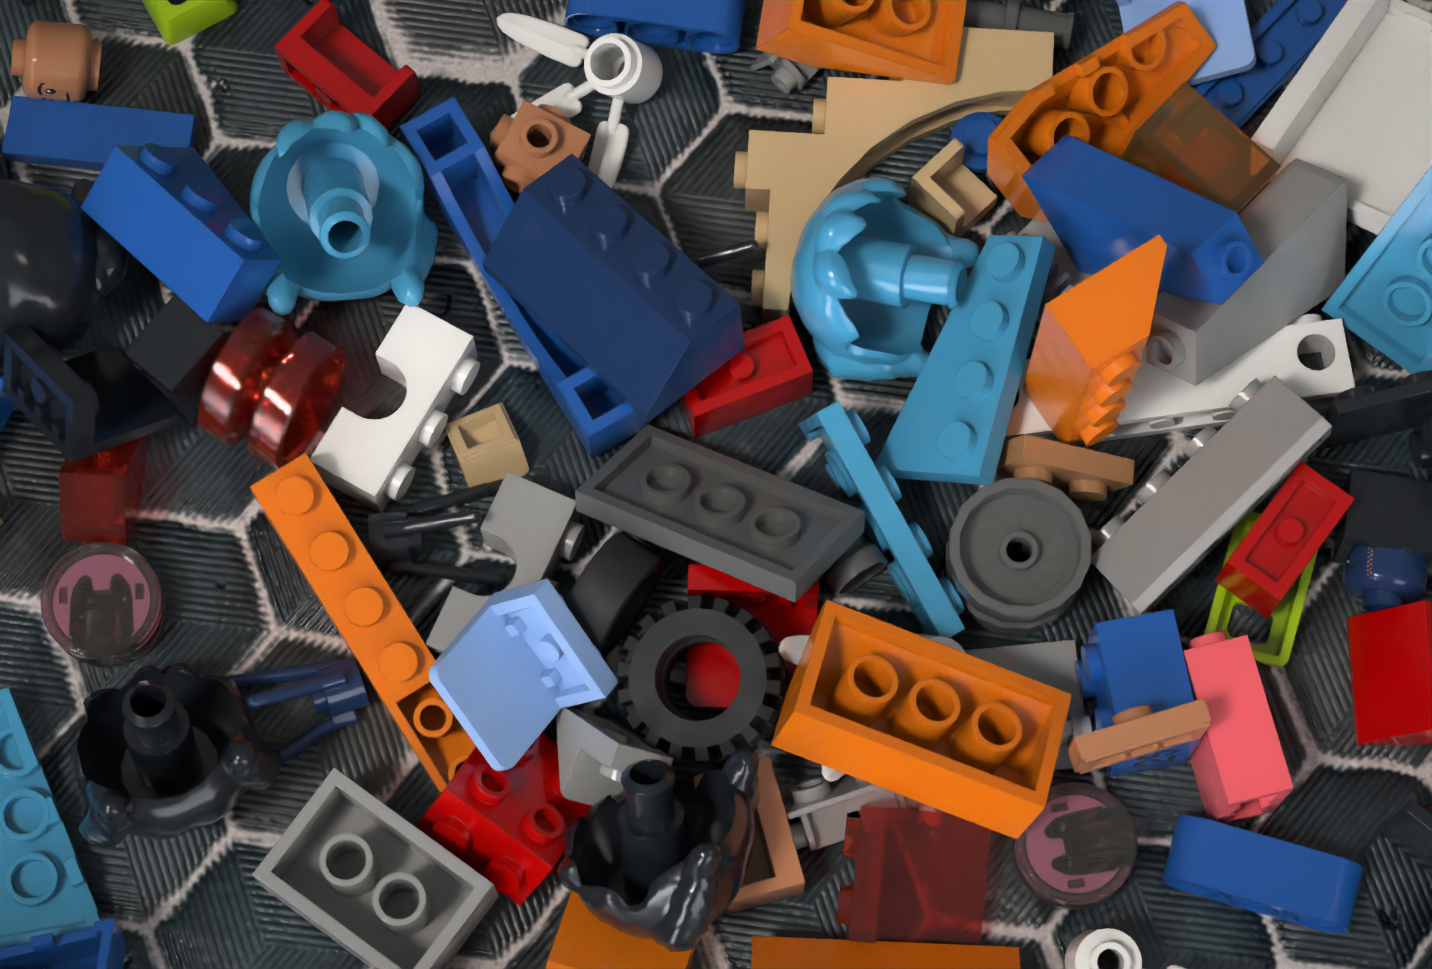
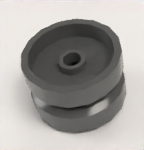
[944,478,1091,636]

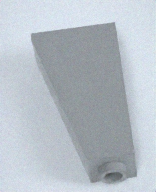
[1146,158,1348,386]

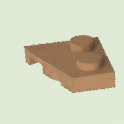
[974,434,1135,502]

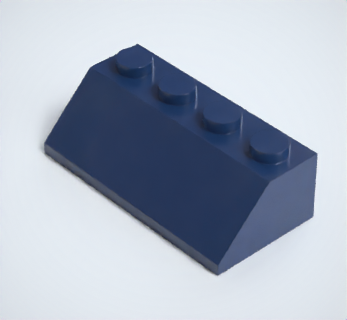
[482,154,745,423]

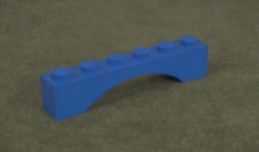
[399,97,646,459]

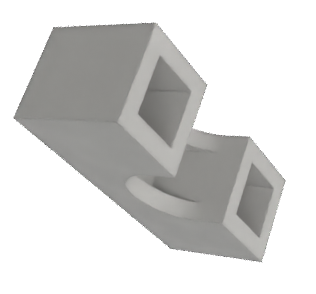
[426,472,585,660]

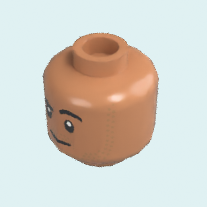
[10,20,102,103]

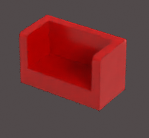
[274,0,421,129]
[678,315,813,439]
[1215,461,1355,618]

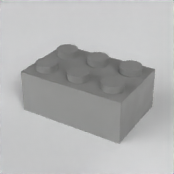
[252,768,499,969]

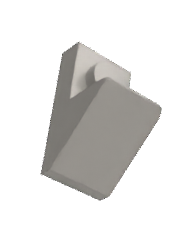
[556,707,673,806]

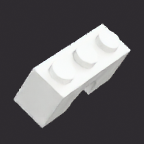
[310,305,480,513]

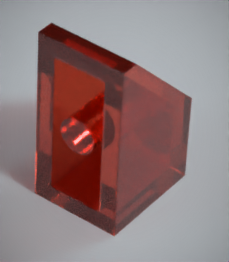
[59,435,149,547]

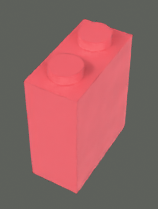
[1183,631,1294,824]

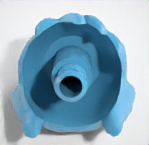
[249,110,438,315]
[790,177,980,381]

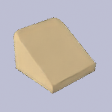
[445,402,529,487]

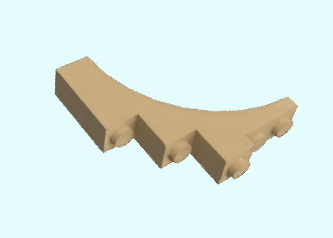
[734,27,1054,325]

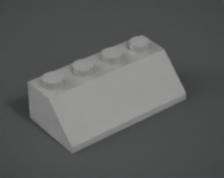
[1091,376,1332,614]

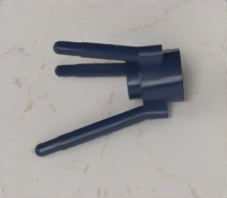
[227,656,369,764]

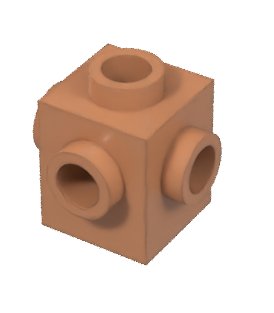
[488,100,591,195]

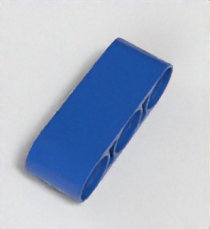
[564,0,747,54]
[1162,816,1364,934]

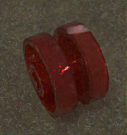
[197,306,347,470]

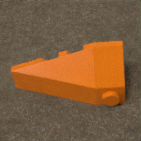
[987,1,1217,223]

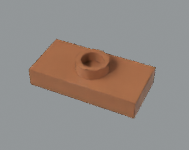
[1068,698,1212,774]

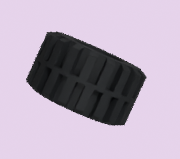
[617,596,790,765]

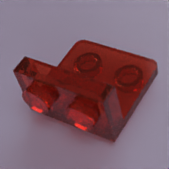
[836,804,991,945]

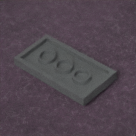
[575,424,865,603]

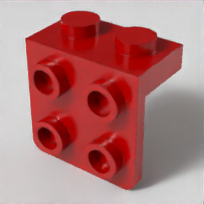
[686,564,819,710]
[415,733,591,906]

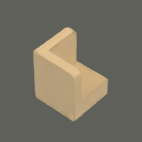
[908,138,997,237]

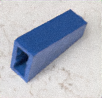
[1022,135,1264,305]

